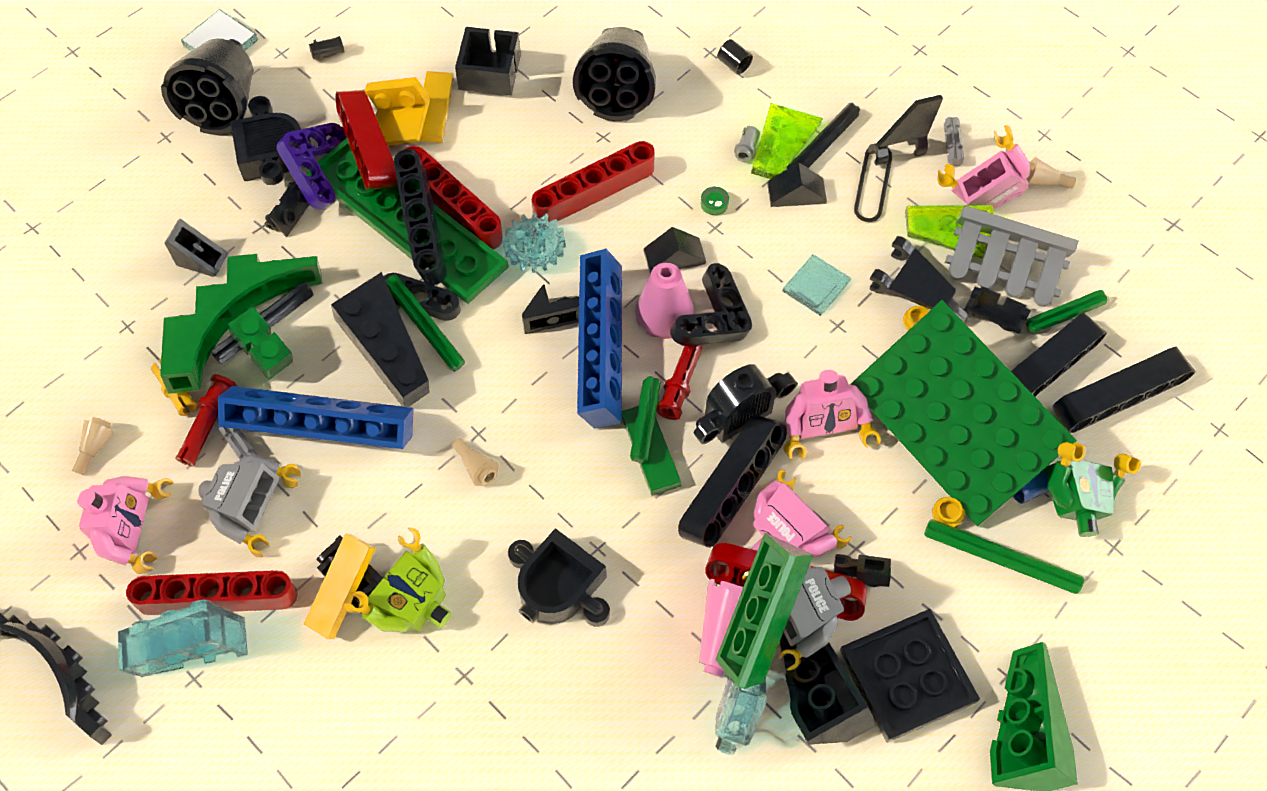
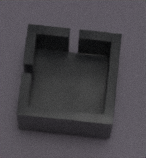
[455,27,521,96]

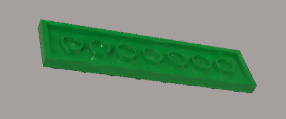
[307,138,509,304]

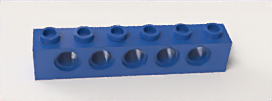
[577,248,622,429]
[218,386,414,449]

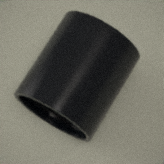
[717,39,753,75]

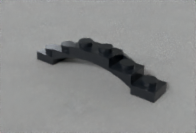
[0,613,112,745]

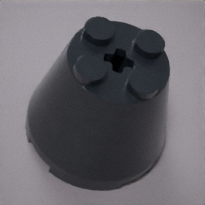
[572,27,656,121]
[161,38,254,135]

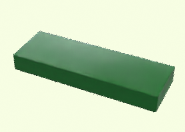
[622,406,681,496]

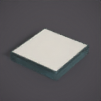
[181,9,258,51]

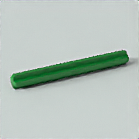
[924,519,1084,594]

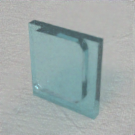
[782,254,851,316]

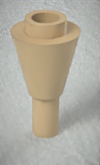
[1026,157,1076,189]
[72,417,114,475]
[452,438,499,486]

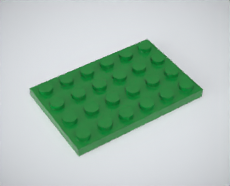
[849,300,1077,526]

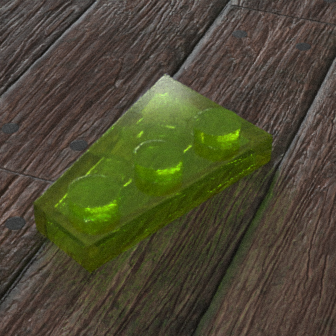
[751,103,823,179]
[905,205,994,259]

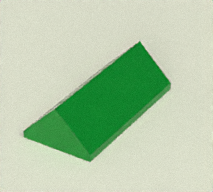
[715,533,814,689]

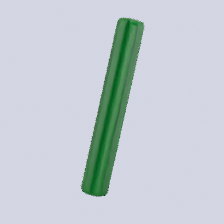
[385,275,465,372]

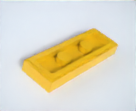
[420,71,454,143]
[304,533,376,639]

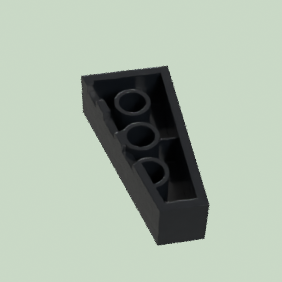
[331,272,430,407]

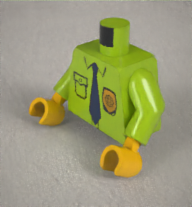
[345,528,452,632]

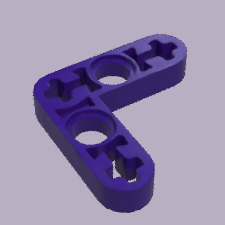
[277,123,347,210]

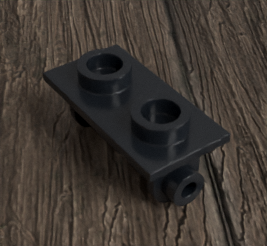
[264,180,309,237]
[964,286,1031,334]

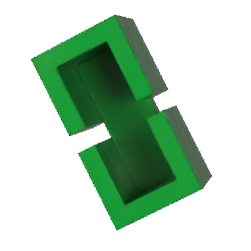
[228,306,293,380]

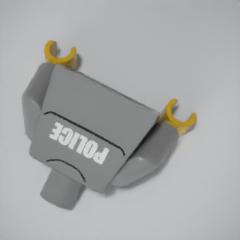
[198,456,301,558]
[742,566,851,670]

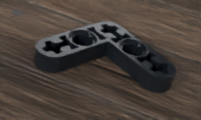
[670,263,752,346]
[384,272,461,321]

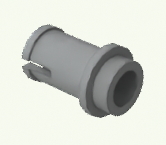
[734,126,760,162]

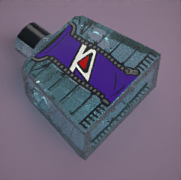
[715,676,767,755]

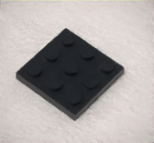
[839,609,980,743]

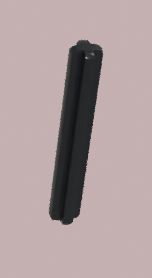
[787,102,860,169]
[211,282,314,364]

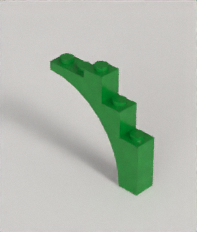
[160,254,323,394]

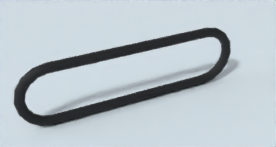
[854,148,892,222]

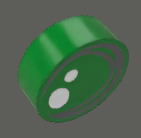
[700,186,729,215]

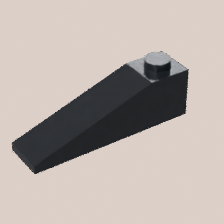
[780,632,877,745]

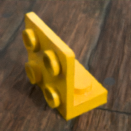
[365,77,430,146]

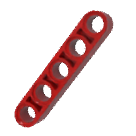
[335,90,397,190]
[531,141,655,226]
[405,146,503,250]
[705,542,867,621]
[126,570,298,615]

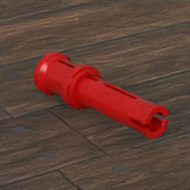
[656,344,705,420]
[175,374,238,467]

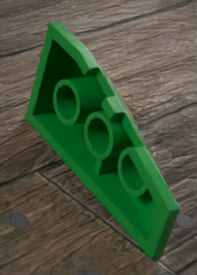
[990,641,1078,791]

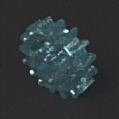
[502,213,566,273]

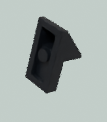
[522,284,579,334]

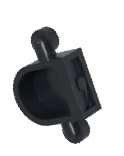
[230,96,311,185]
[693,364,798,444]
[508,528,610,627]

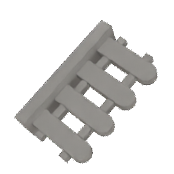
[945,205,1079,306]

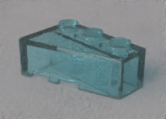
[118,600,248,677]

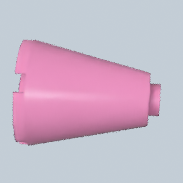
[635,263,694,339]
[699,579,743,678]

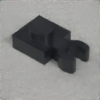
[834,554,891,587]

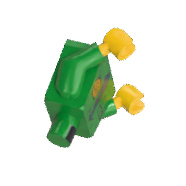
[1045,442,1141,537]

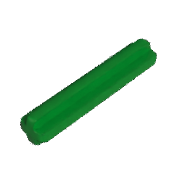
[1025,290,1108,334]
[630,376,661,463]

